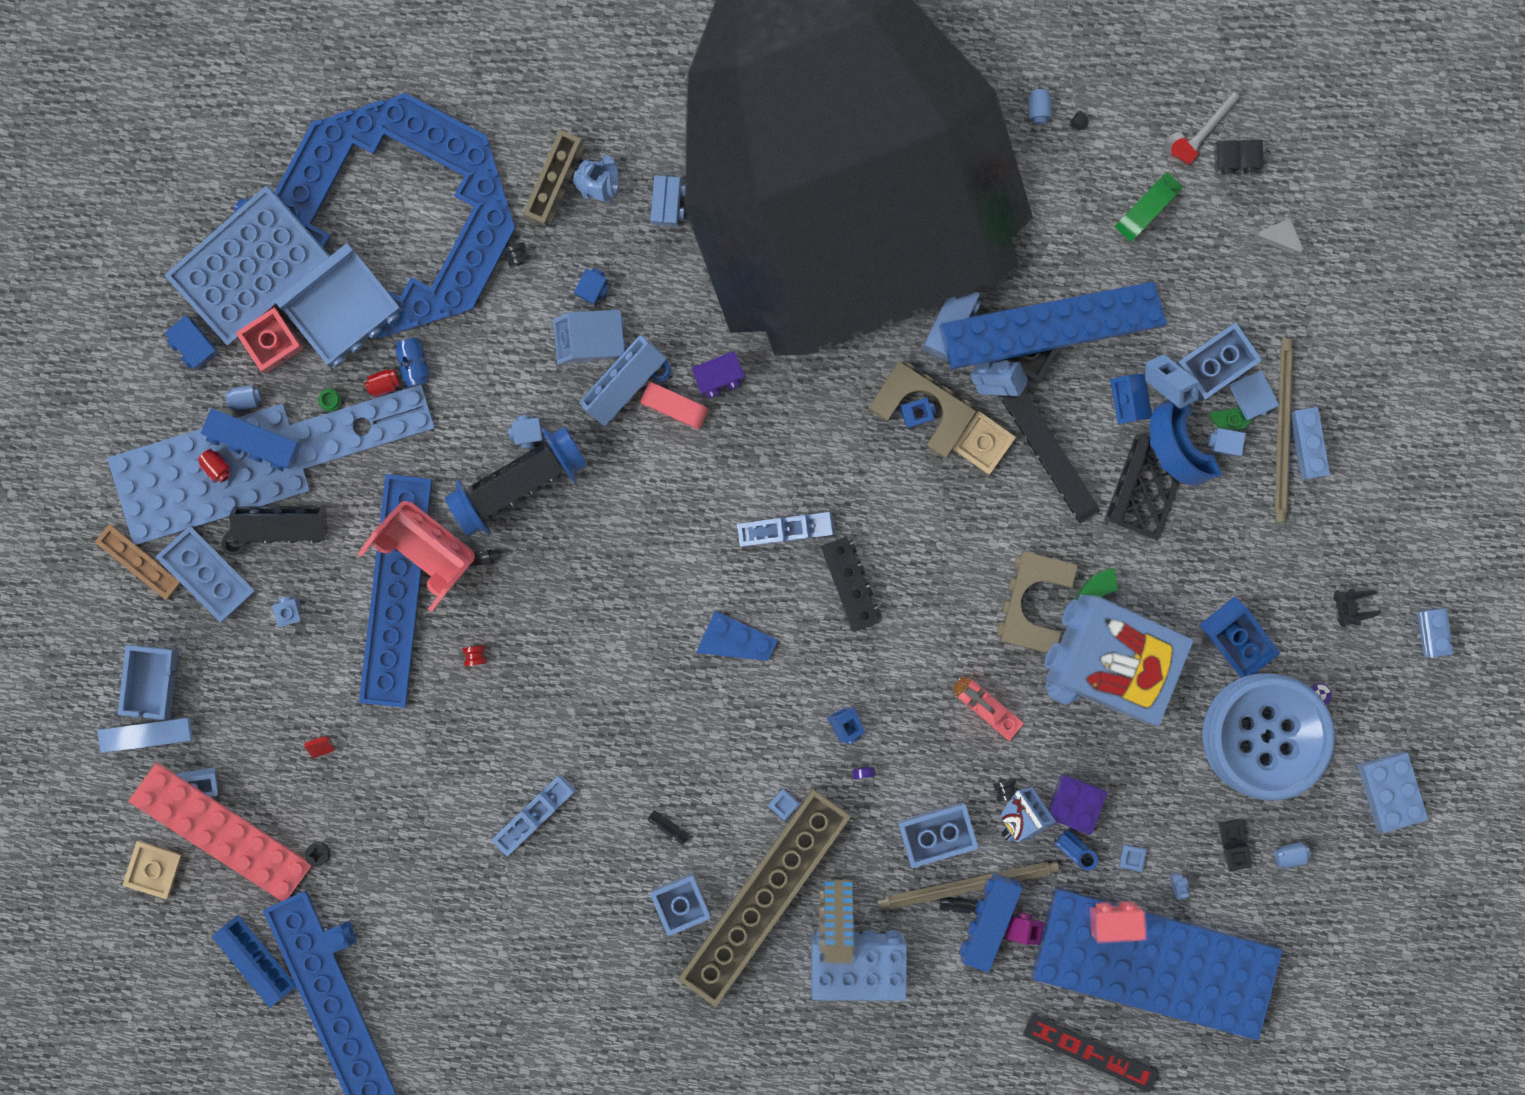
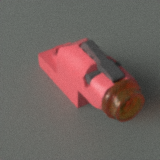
[952,675,1024,741]

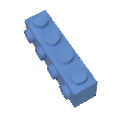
[579,334,667,426]

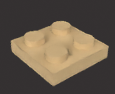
[952,411,1016,475]
[123,840,183,899]

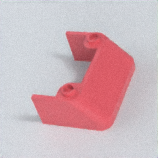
[358,501,475,612]

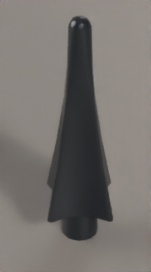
[470,549,501,566]

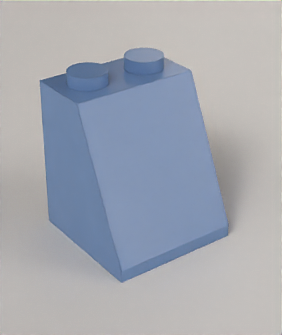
[553,310,626,365]

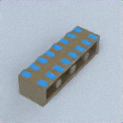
[819,880,854,964]

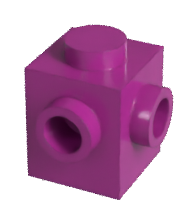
[1005,912,1044,945]

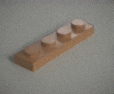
[95,524,181,600]

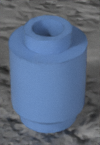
[1028,89,1052,125]
[226,385,262,411]
[1274,842,1311,869]

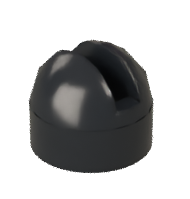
[1069,110,1089,130]

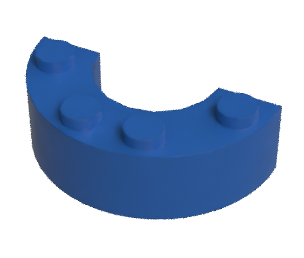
[1150,399,1223,486]

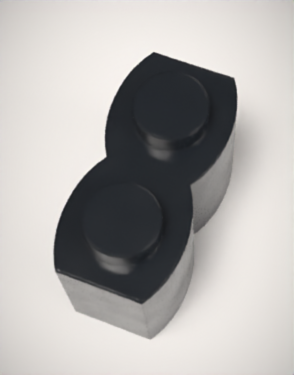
[1214,140,1264,176]

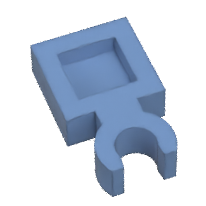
[1170,873,1189,900]

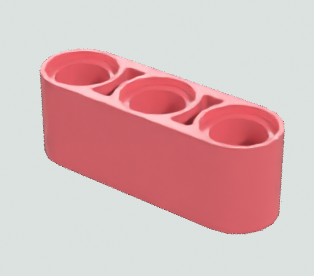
[639,382,709,430]

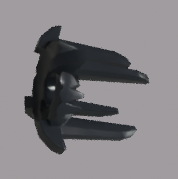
[1333,588,1381,627]

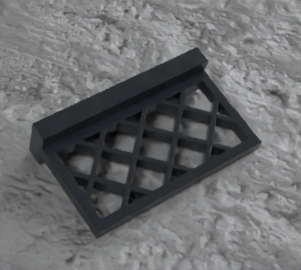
[1104,435,1179,540]

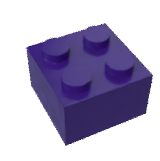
[691,351,745,399]
[1048,774,1108,835]

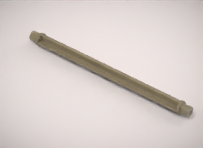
[1274,339,1294,522]
[877,861,1059,910]

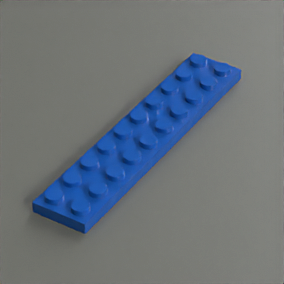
[939,281,1167,370]
[359,474,432,708]
[263,890,398,1095]

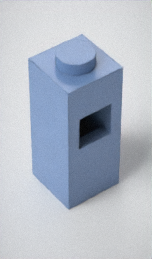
[1145,354,1199,408]

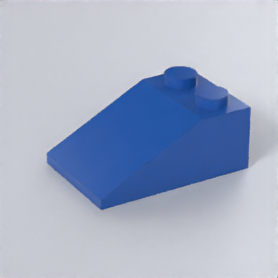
[1199,596,1280,678]

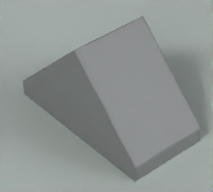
[1254,219,1303,256]

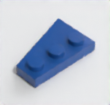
[696,611,777,661]

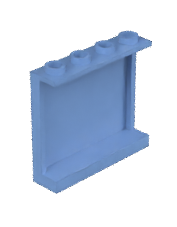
[275,243,402,368]

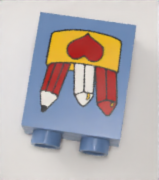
[1045,595,1194,726]

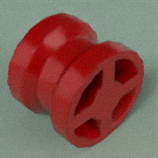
[462,645,487,666]

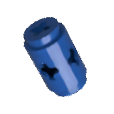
[395,337,430,387]

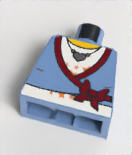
[1001,787,1056,842]

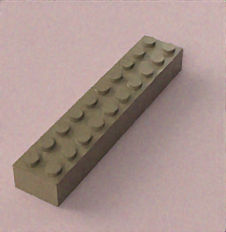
[678,788,851,1007]

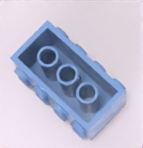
[811,930,906,1001]

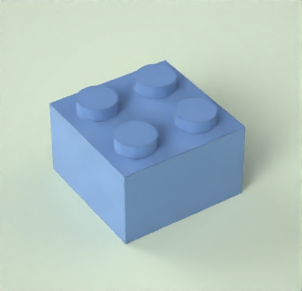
[650,872,711,936]

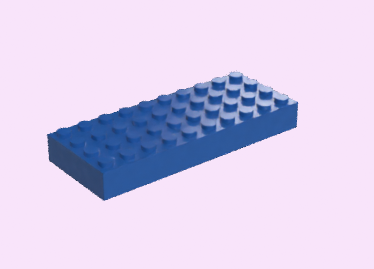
[1031,887,1282,1041]

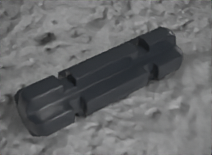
[648,810,689,845]
[939,898,978,914]

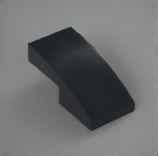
[1218,818,1252,872]

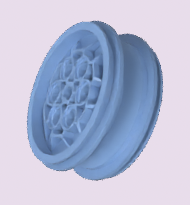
[1202,673,1335,800]

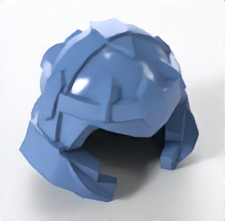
[573,155,619,203]

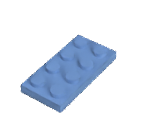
[156,526,255,624]

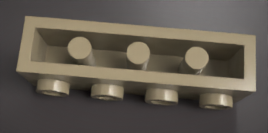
[523,130,585,228]

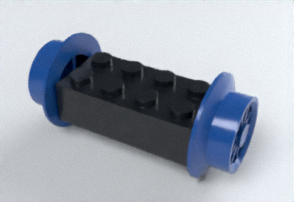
[444,426,588,537]

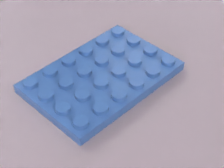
[164,185,330,345]

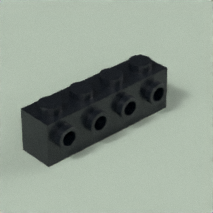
[820,536,882,632]

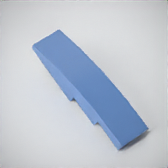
[737,512,835,547]
[97,718,193,753]
[491,774,576,857]

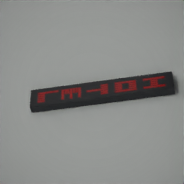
[1023,1013,1159,1093]

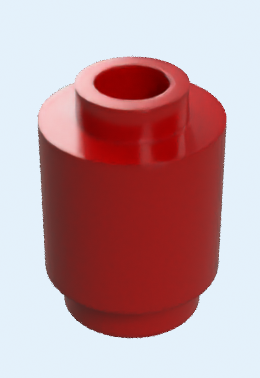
[365,369,401,398]
[197,449,232,483]

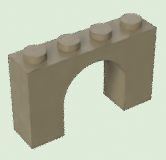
[868,361,976,459]
[997,551,1078,653]

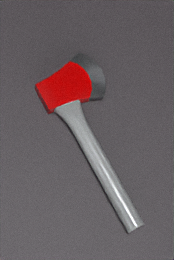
[1163,92,1240,166]

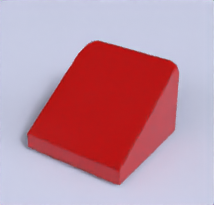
[304,735,334,758]

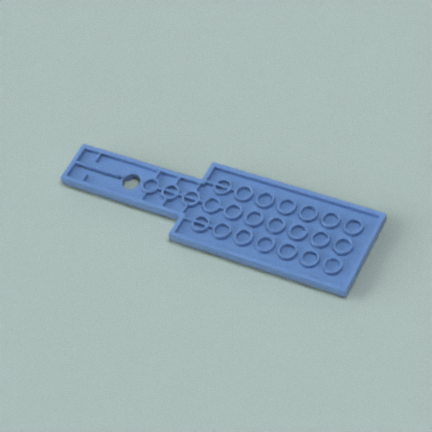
[107,385,435,545]

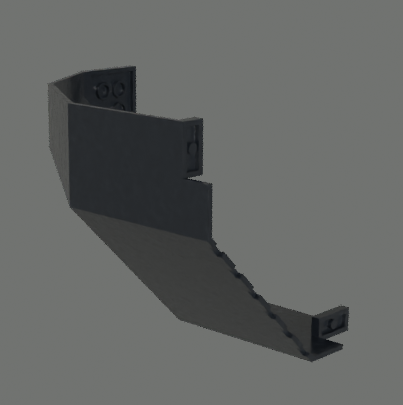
[685,0,1033,356]

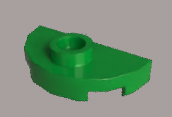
[1208,408,1253,431]

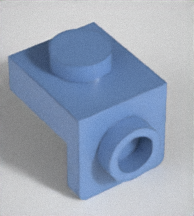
[272,596,302,627]

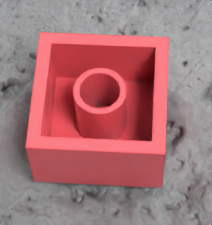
[236,308,305,374]
[1090,901,1146,942]

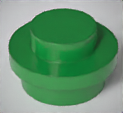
[318,389,342,412]

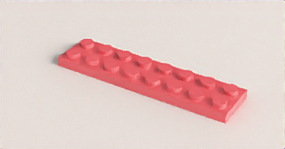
[128,762,311,901]

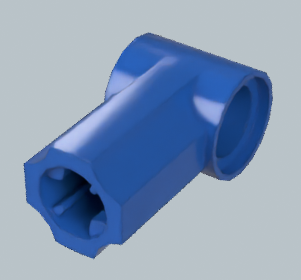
[1054,829,1098,871]

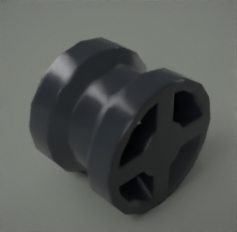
[503,242,531,268]
[993,778,1017,802]
[304,842,331,866]

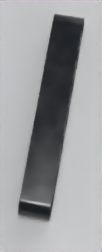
[998,390,1100,524]

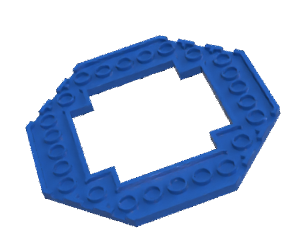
[275,93,515,339]

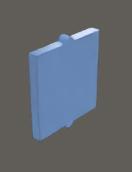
[1229,370,1280,420]

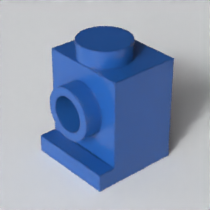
[900,398,936,429]
[826,707,865,744]
[323,920,357,954]

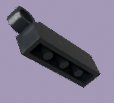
[221,506,327,555]

